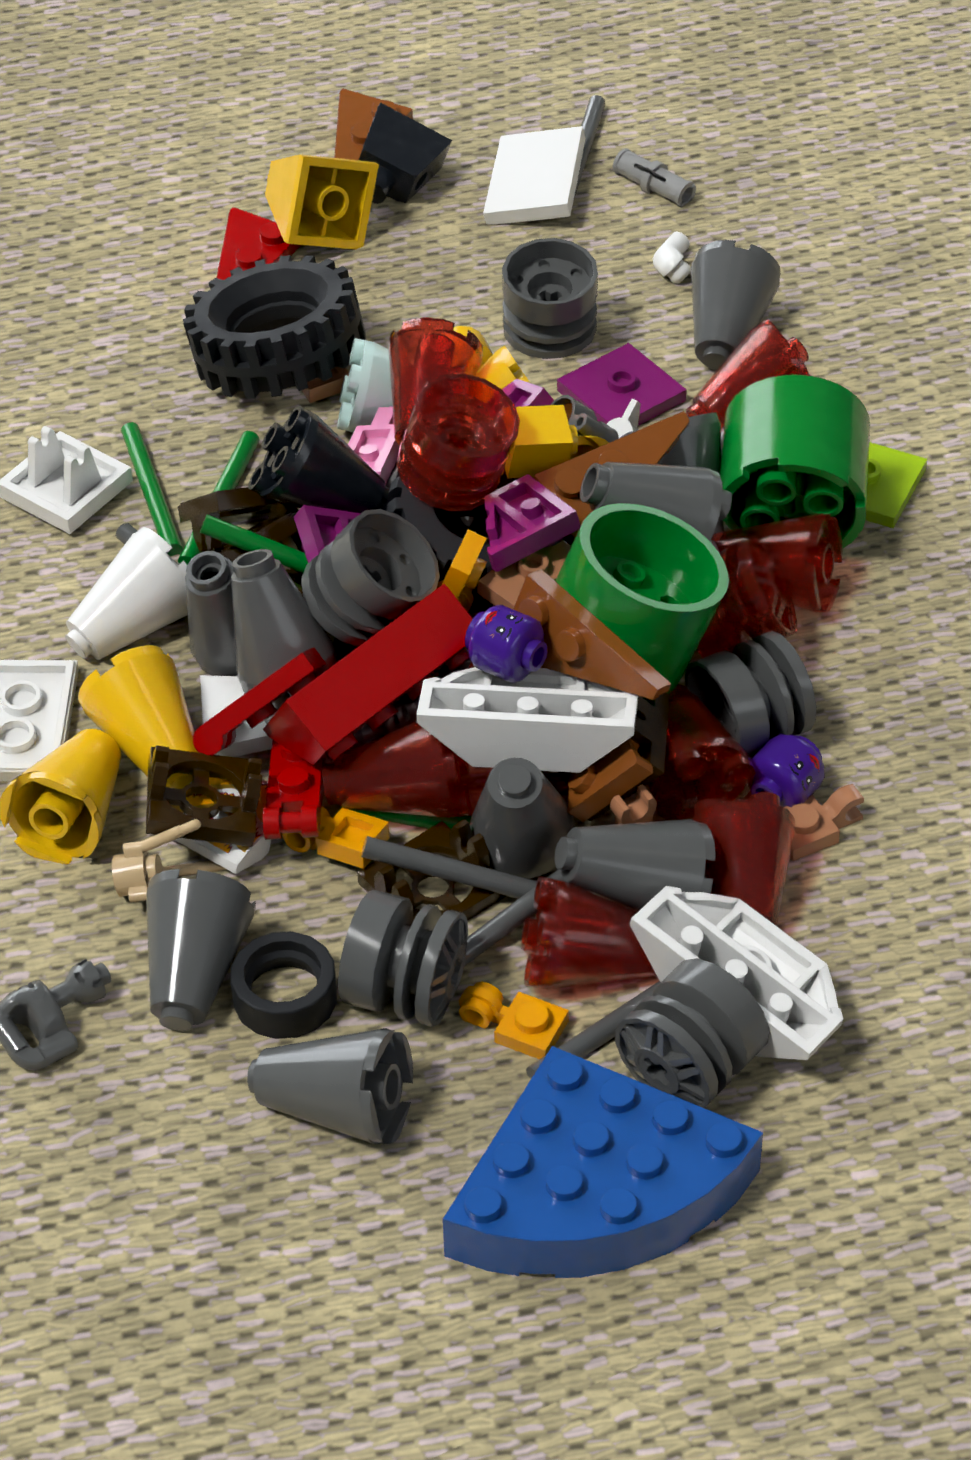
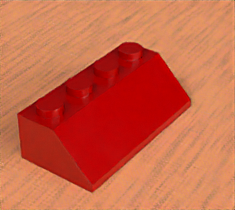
[263,583,473,765]

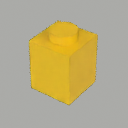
[498,405,578,479]

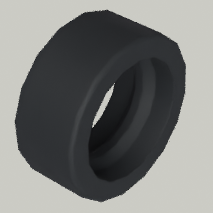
[231,931,337,1039]

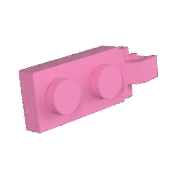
[348,406,406,485]

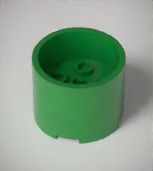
[720,375,870,557]
[555,503,729,697]

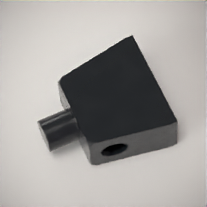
[358,102,452,204]

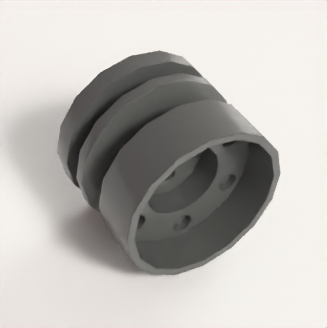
[502,238,598,359]
[301,509,440,647]
[685,631,817,763]
[338,890,468,1027]
[615,958,769,1108]

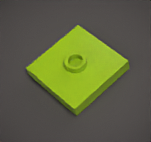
[866,442,927,528]

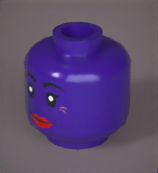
[465,605,548,683]
[746,734,825,810]

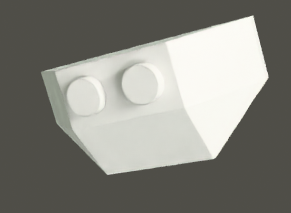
[416,667,638,773]
[630,886,843,1060]

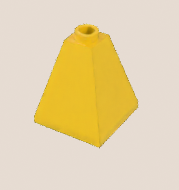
[265,154,379,250]

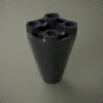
[248,405,390,513]

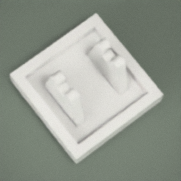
[0,426,133,534]

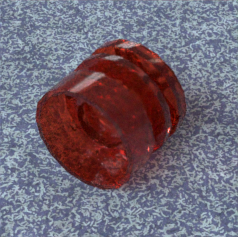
[396,374,520,511]
[696,537,797,658]

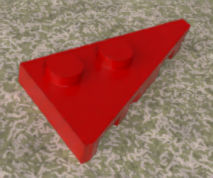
[216,207,301,280]

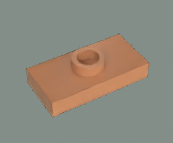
[477,540,571,609]

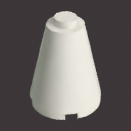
[65,527,188,660]

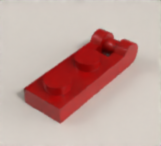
[193,647,326,755]
[263,740,326,840]

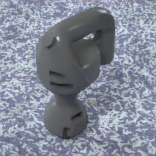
[0,959,111,1071]

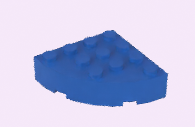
[442,1046,763,1278]

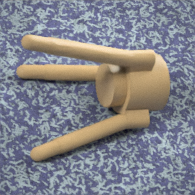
[112,819,227,903]

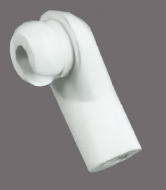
[653,232,691,284]

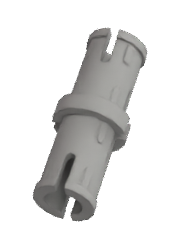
[613,148,696,207]

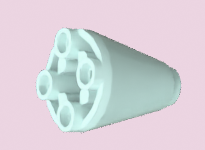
[337,338,461,432]

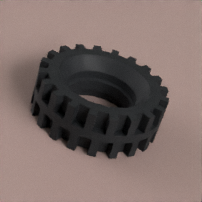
[183,255,366,399]

